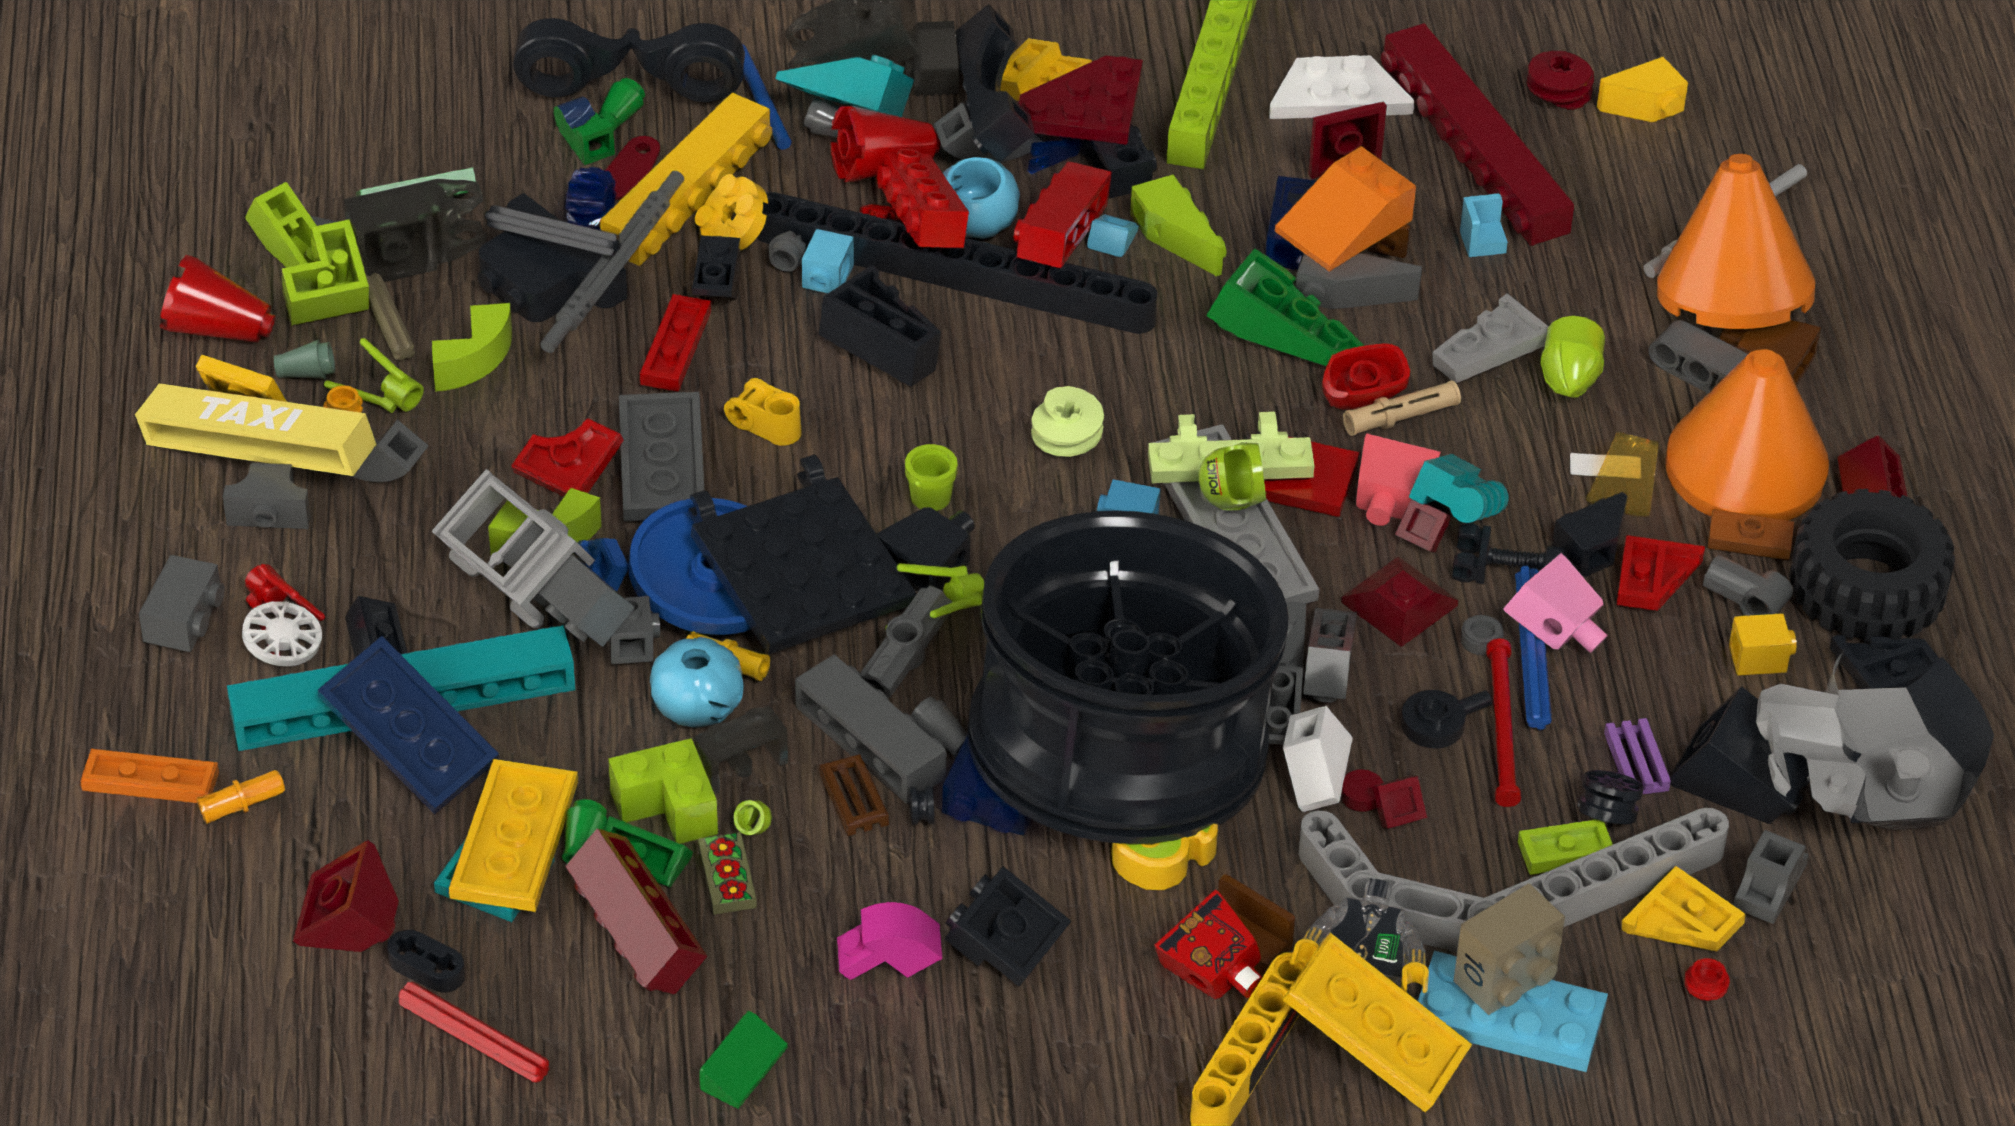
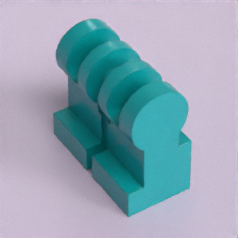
[1409,454,1509,523]

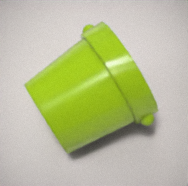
[905,444,958,511]

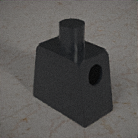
[877,507,975,592]

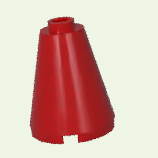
[831,106,940,182]
[160,255,276,343]

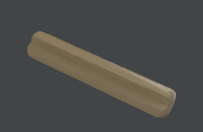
[366,273,415,361]

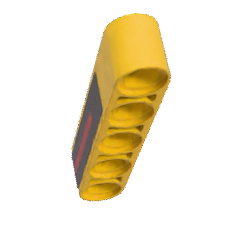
[1190,952,1308,1126]

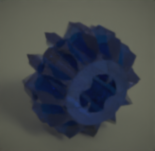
[565,167,617,230]

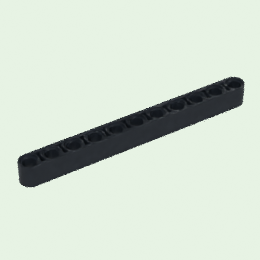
[757,192,1158,334]

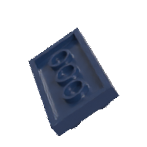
[318,636,499,814]

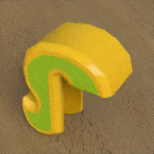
[1111,824,1218,890]

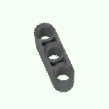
[1649,320,1748,393]

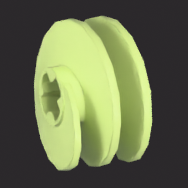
[1031,386,1104,457]

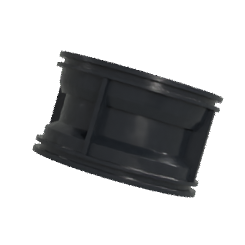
[967,510,1289,844]

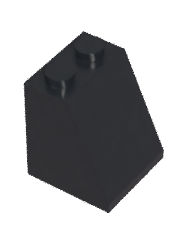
[1669,686,1810,824]

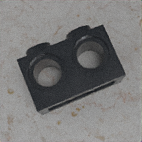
[1081,124,1157,199]

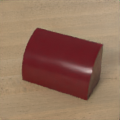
[1837,435,1907,498]

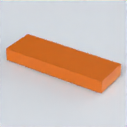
[80,749,219,803]

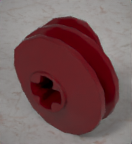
[1526,50,1594,110]

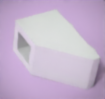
[1283,706,1353,812]

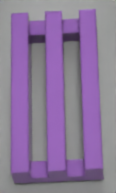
[1604,718,1671,795]

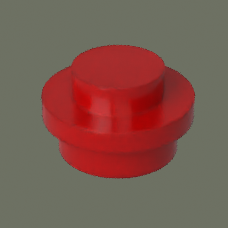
[1684,958,1730,1001]

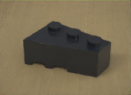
[819,265,941,387]

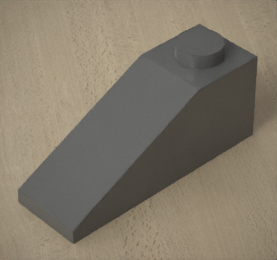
[1296,253,1422,309]
[1303,608,1357,702]

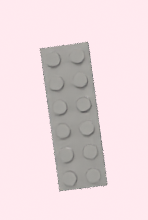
[1152,424,1319,604]

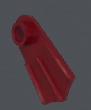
[595,136,660,201]

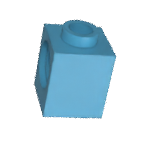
[802,229,854,293]

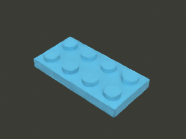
[1418,951,1608,1072]

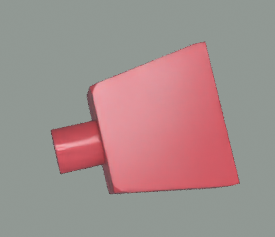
[1356,433,1441,526]

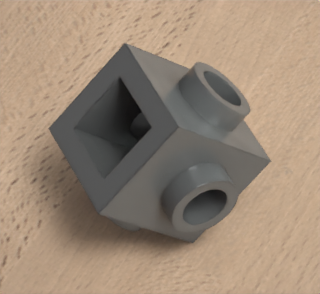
[608,596,660,664]

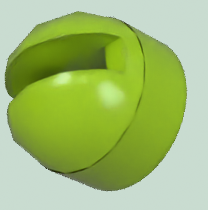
[733,800,772,835]

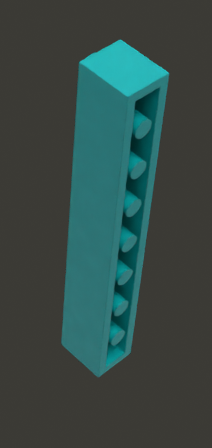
[227,625,576,751]

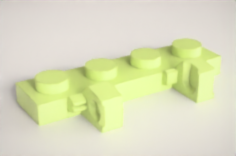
[1148,412,1315,483]

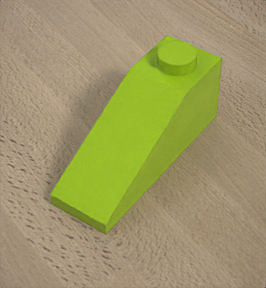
[245,182,317,267]

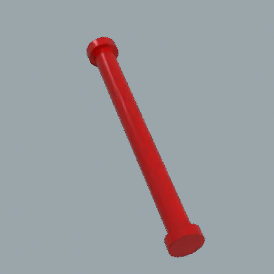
[1486,638,1521,807]

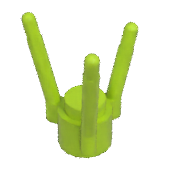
[324,338,424,413]
[885,564,984,630]

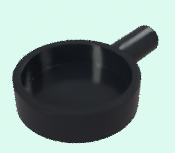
[1401,690,1492,749]

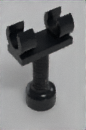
[1452,523,1564,584]

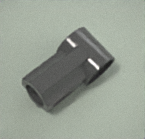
[1703,555,1793,616]

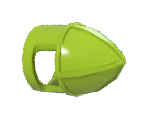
[1541,316,1605,398]

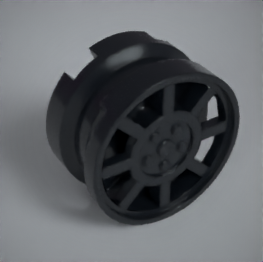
[1577,770,1644,824]

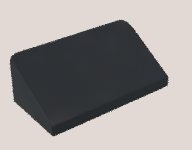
[345,596,408,658]

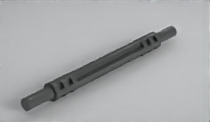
[540,171,684,353]

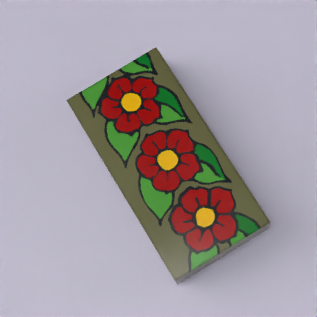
[698,832,757,915]

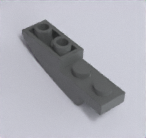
[1266,602,1306,745]

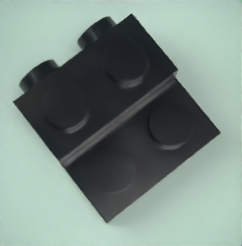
[944,866,1072,987]

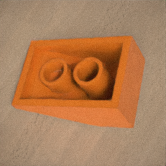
[1275,146,1416,272]

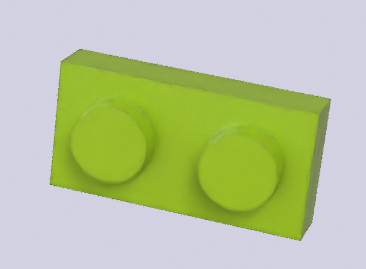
[1518,819,1613,875]

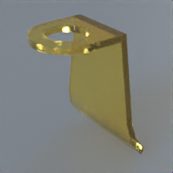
[1586,432,1660,516]

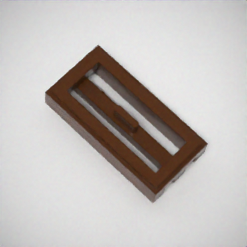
[820,754,889,836]

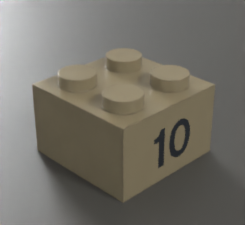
[1453,883,1565,1015]

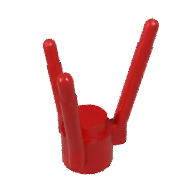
[245,564,325,656]

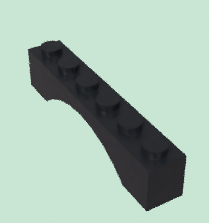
[955,4,1035,162]

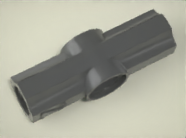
[860,585,952,698]

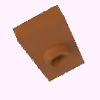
[1707,510,1794,560]

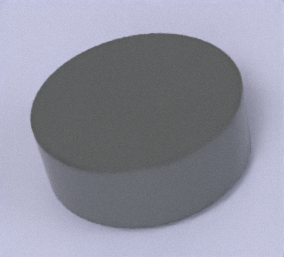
[1460,615,1503,656]

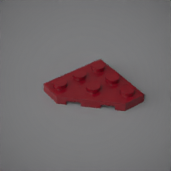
[1018,55,1143,144]

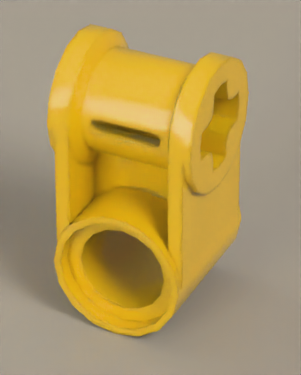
[724,378,802,446]

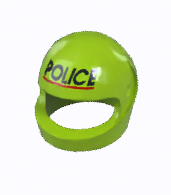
[1199,442,1266,511]

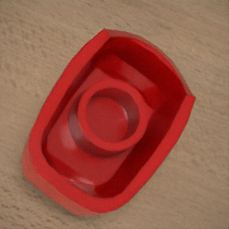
[1322,343,1410,410]

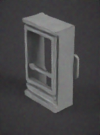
[432,469,595,628]

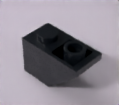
[692,235,741,299]
[1552,491,1628,578]

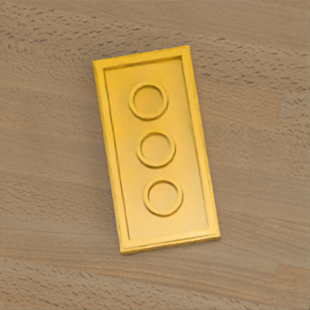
[449,759,578,912]
[1282,933,1472,1112]

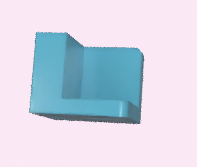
[1460,194,1508,257]

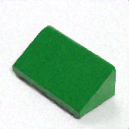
[603,816,693,887]
[699,1010,788,1109]

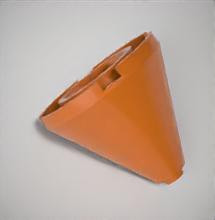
[1657,154,1816,329]
[1665,349,1829,521]

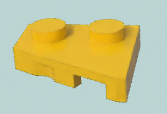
[1622,866,1745,952]

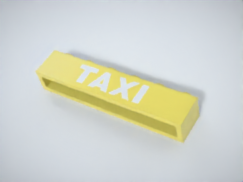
[135,383,376,476]

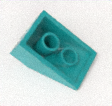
[775,55,914,117]

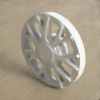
[242,601,322,666]

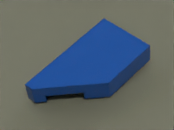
[577,538,628,591]

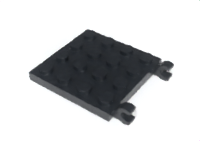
[688,454,917,654]

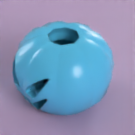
[943,157,1020,239]
[650,637,744,728]

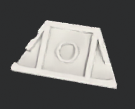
[1269,55,1414,119]

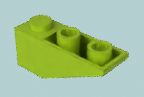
[1130,175,1226,276]

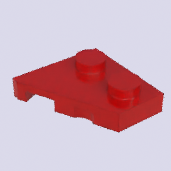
[1616,535,1705,611]

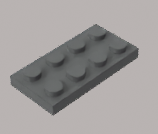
[619,392,705,521]

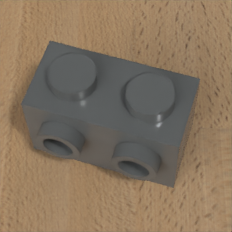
[139,555,225,652]

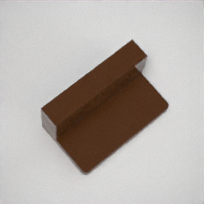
[1218,874,1295,975]

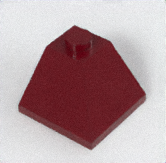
[1308,101,1387,179]
[1341,557,1459,647]
[293,840,399,952]

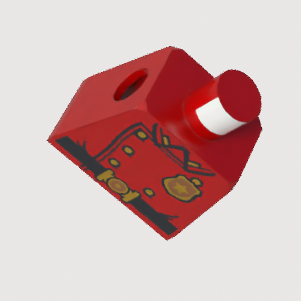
[1154,889,1263,999]

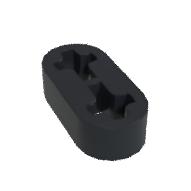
[387,930,465,993]

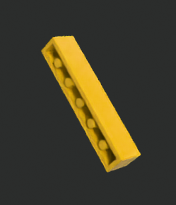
[600,92,772,266]

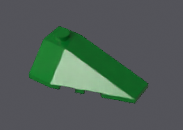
[1206,248,1365,366]

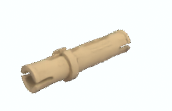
[1343,380,1461,436]

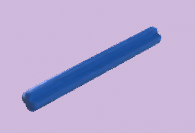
[1515,565,1552,730]

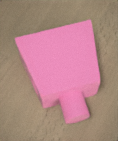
[1503,553,1608,653]

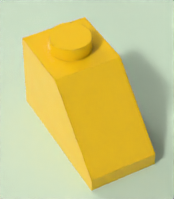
[1597,57,1688,122]

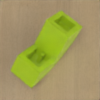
[432,303,512,392]
[488,488,602,555]

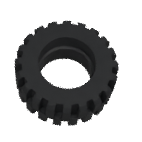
[1789,489,1955,643]

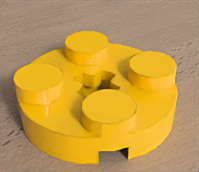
[695,174,768,251]

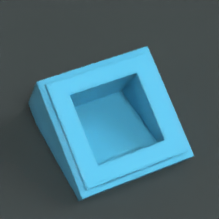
[1087,214,1139,257]

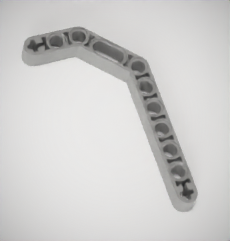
[1298,808,1729,952]

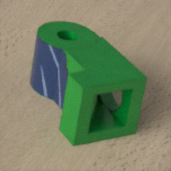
[554,96,615,166]

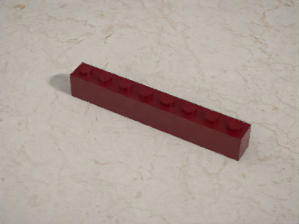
[1381,23,1574,246]

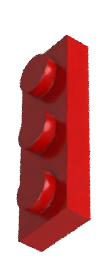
[640,294,711,392]

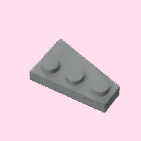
[1433,293,1549,383]

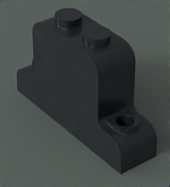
[477,193,627,322]

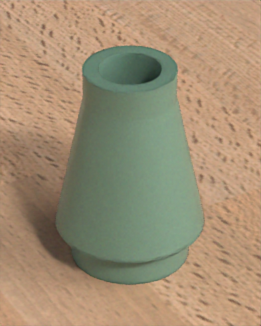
[274,340,335,379]

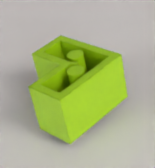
[282,219,369,325]
[608,738,718,844]

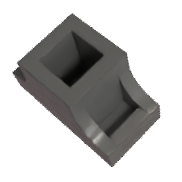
[223,463,311,529]
[1733,830,1809,924]

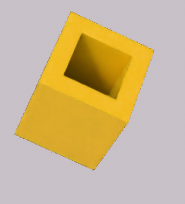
[1729,613,1796,676]

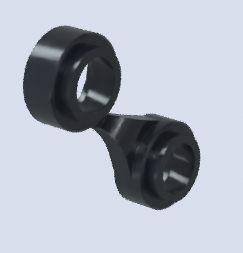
[513,18,745,102]

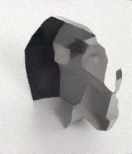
[1756,651,1994,830]

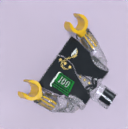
[1290,878,1429,993]

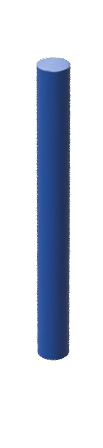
[742,44,792,150]

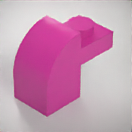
[837,902,942,980]

